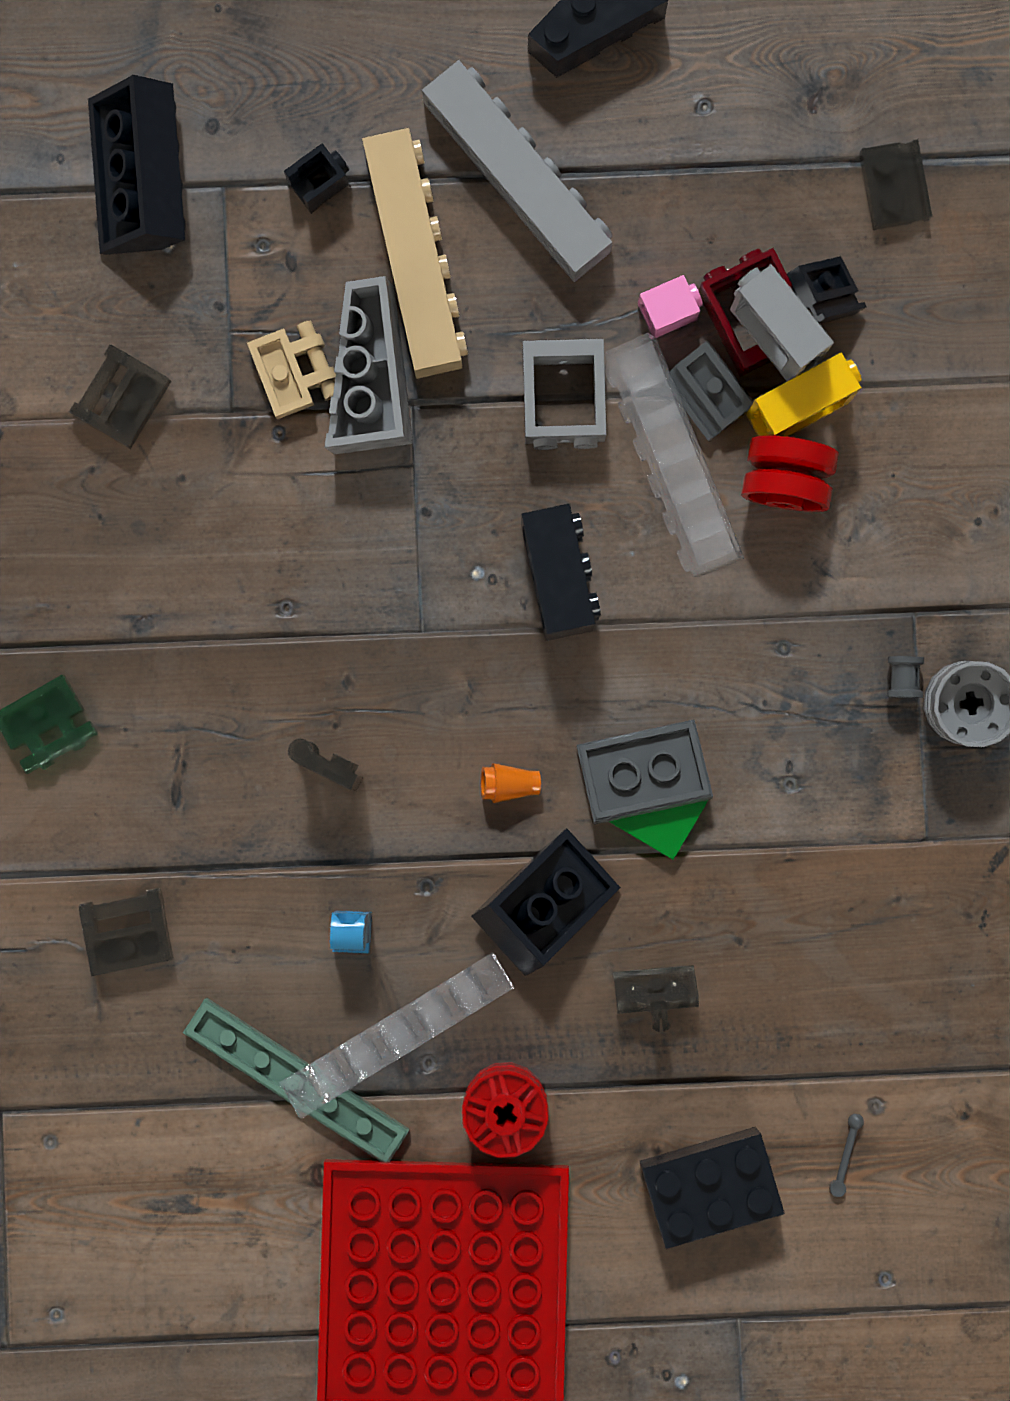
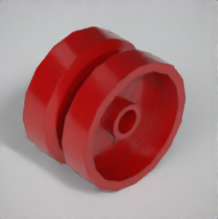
[741,435,839,512]

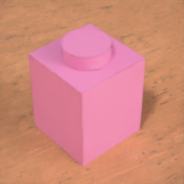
[637,275,703,339]

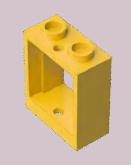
[746,352,862,437]

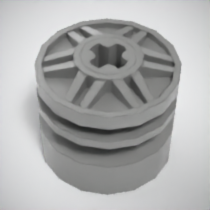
[923,661,1010,747]

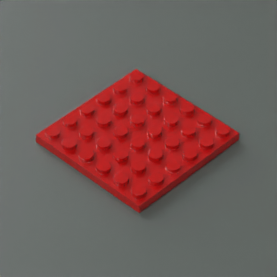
[317,1159,569,1401]

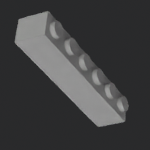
[422,60,612,282]

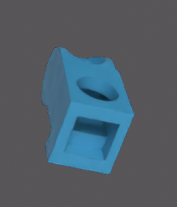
[330,911,372,953]

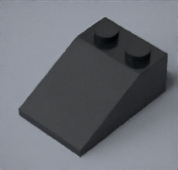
[471,828,621,976]

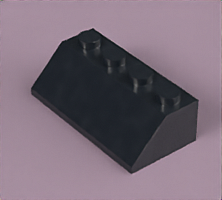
[88,75,186,255]

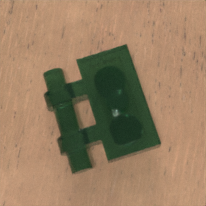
[0,675,98,774]

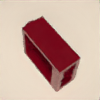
[698,248,793,377]

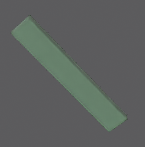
[183,998,410,1162]

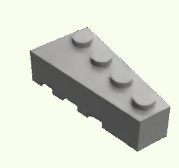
[324,276,412,455]

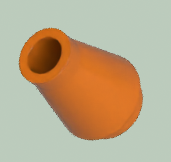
[481,763,541,803]

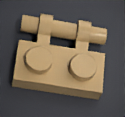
[247,321,336,419]

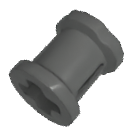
[887,656,924,698]

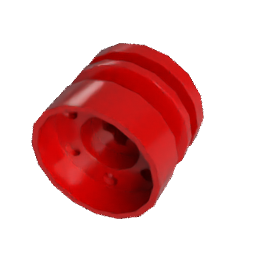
[462,1062,549,1158]

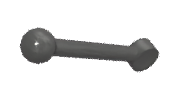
[829,1114,864,1197]

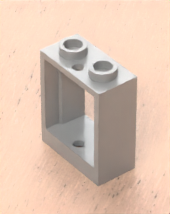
[730,264,834,381]
[523,339,606,450]

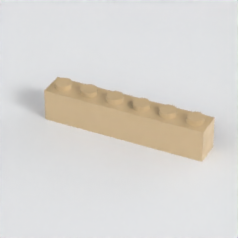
[362,128,468,379]

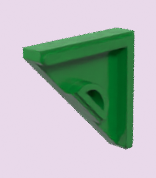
[609,800,708,860]

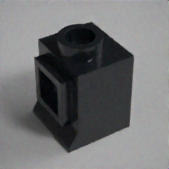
[284,143,349,214]

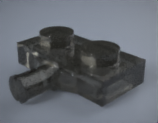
[613,965,699,1032]

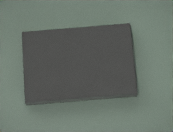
[577,720,713,825]

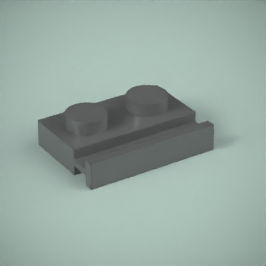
[661,341,754,441]

